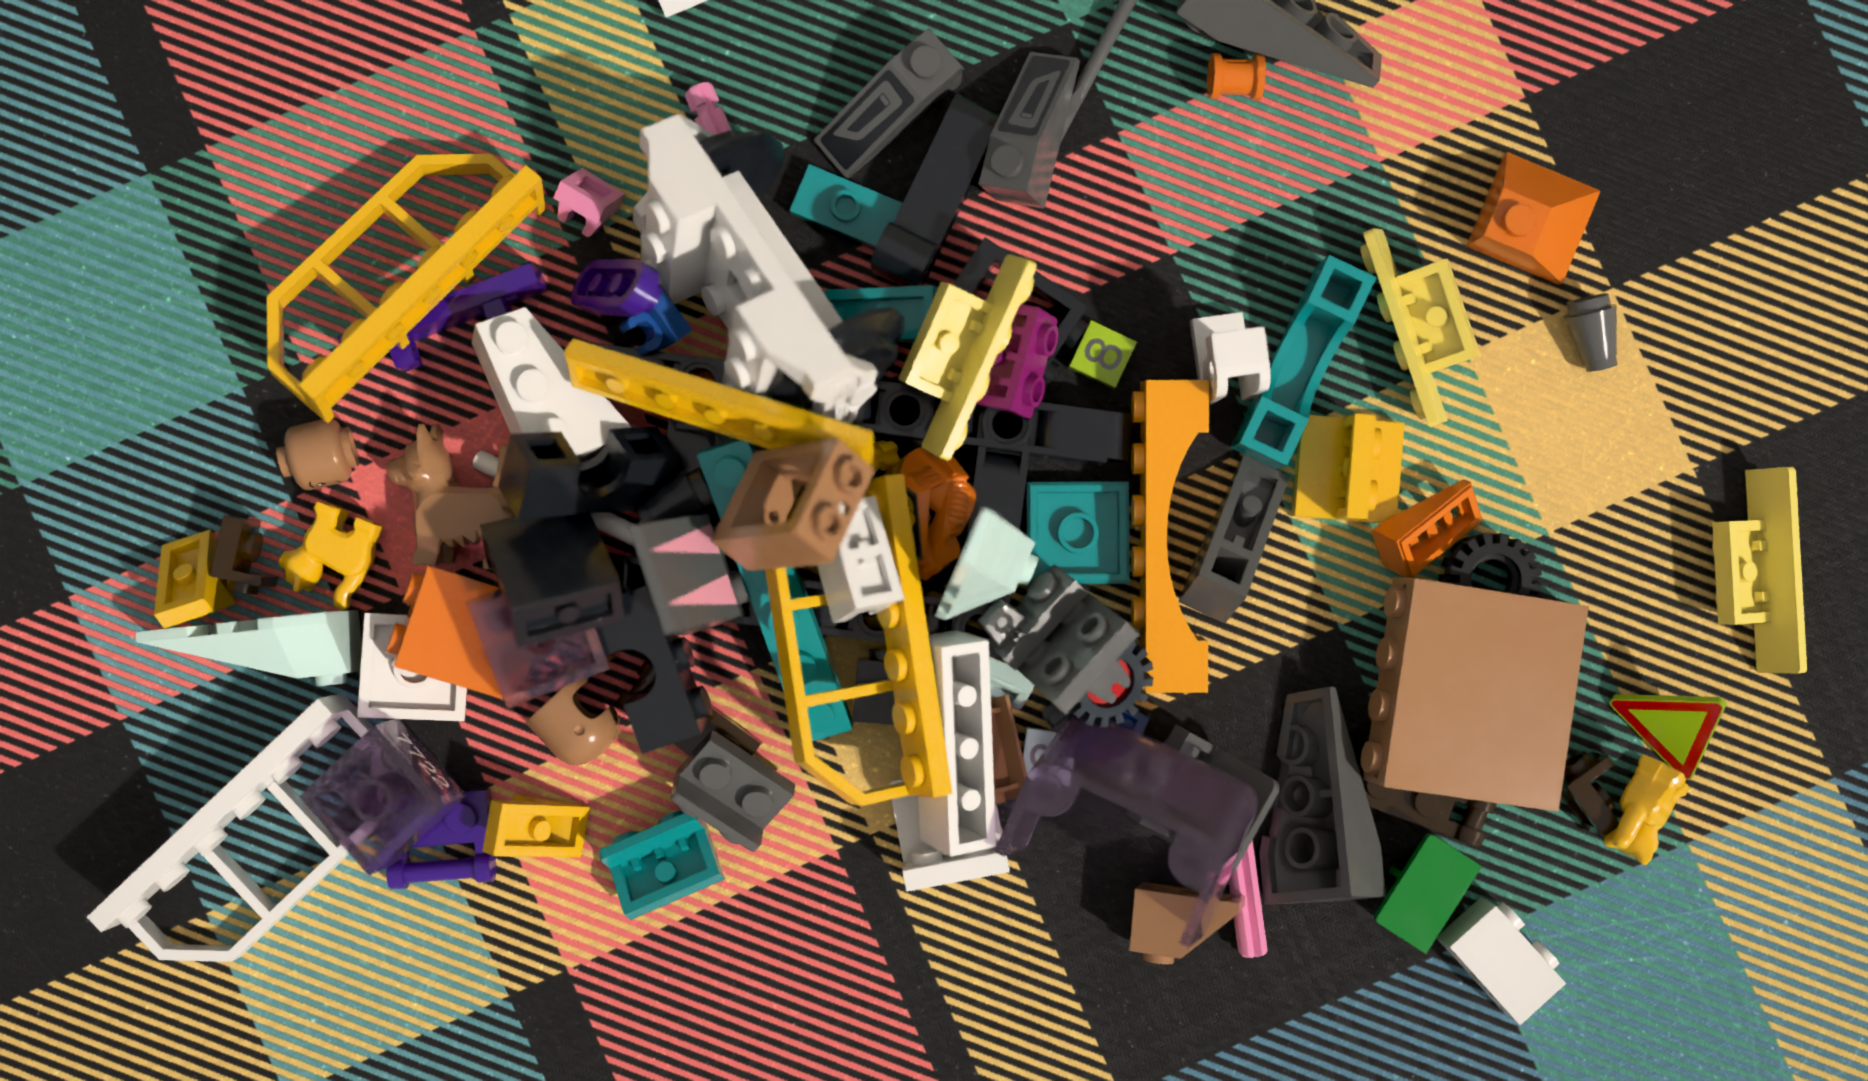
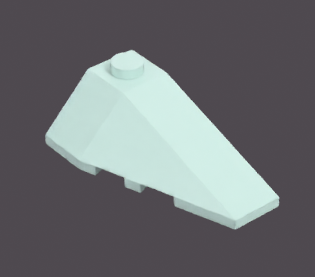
[136,610,362,686]

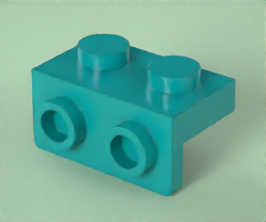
[598,811,725,920]

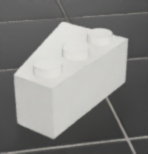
[471,307,632,463]

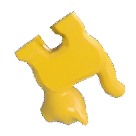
[278,501,384,610]
[1603,754,1689,865]

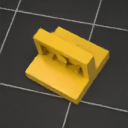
[1291,413,1405,524]

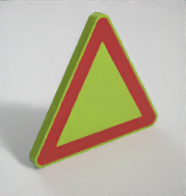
[1610,694,1727,780]

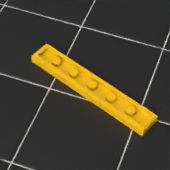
[564,338,874,468]

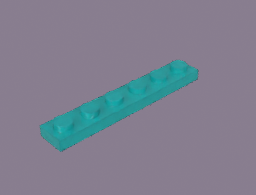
[697,439,854,742]

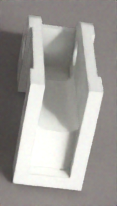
[1190,312,1270,405]

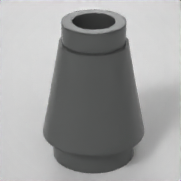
[1564,293,1618,372]

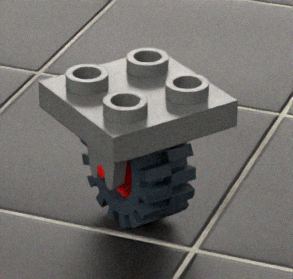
[1017,586,1154,728]

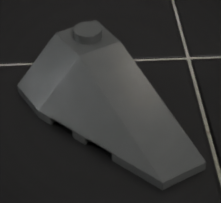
[1176,0,1382,88]
[1259,687,1386,905]

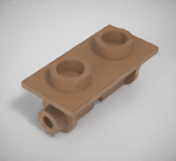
[991,694,1032,805]

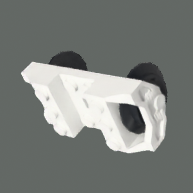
[633,114,905,424]

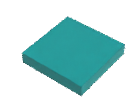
[1026,482,1130,584]

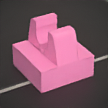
[553,168,625,237]

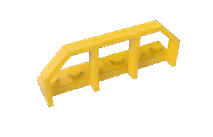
[267,153,546,423]
[765,473,952,806]

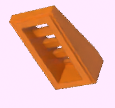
[1371,479,1483,578]

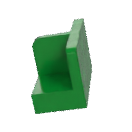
[1373,833,1482,954]

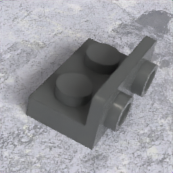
[670,730,795,852]

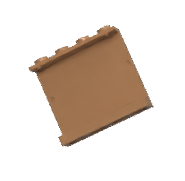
[1361,577,1589,812]

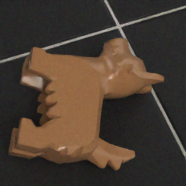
[386,424,515,570]

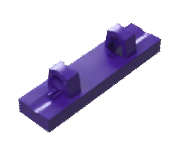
[337,263,549,372]

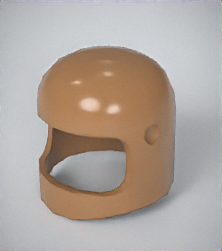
[525,667,620,766]

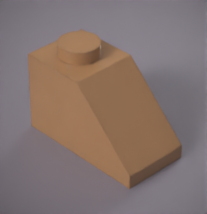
[1129,882,1245,964]

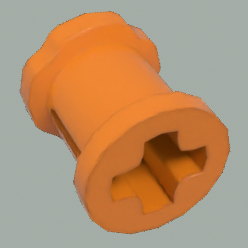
[1207,53,1266,101]

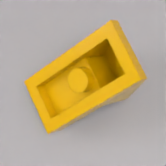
[154,530,235,629]
[482,794,590,857]

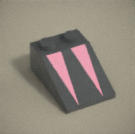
[629,514,750,635]

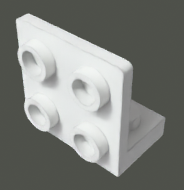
[889,778,1010,892]

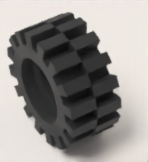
[1438,533,1542,597]

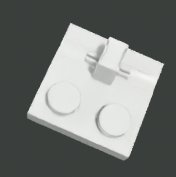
[357,613,467,721]

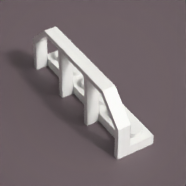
[87,693,391,962]

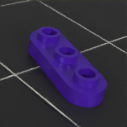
[571,259,662,317]

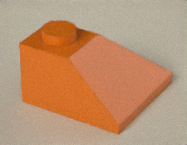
[1466,152,1601,285]

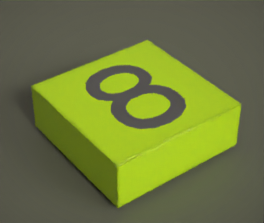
[1068,320,1137,389]

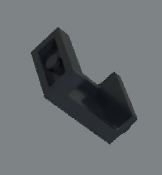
[480,514,624,648]

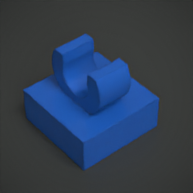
[620,288,692,355]

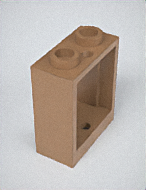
[711,438,875,571]

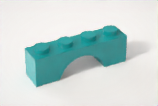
[1230,255,1377,470]

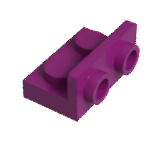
[976,297,1058,419]

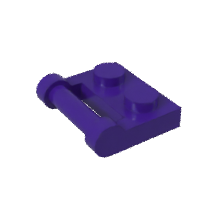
[384,788,497,890]

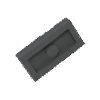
[978,564,1087,670]

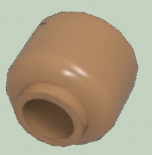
[276,419,359,490]

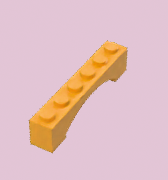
[1131,380,1209,693]

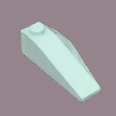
[934,509,1039,620]

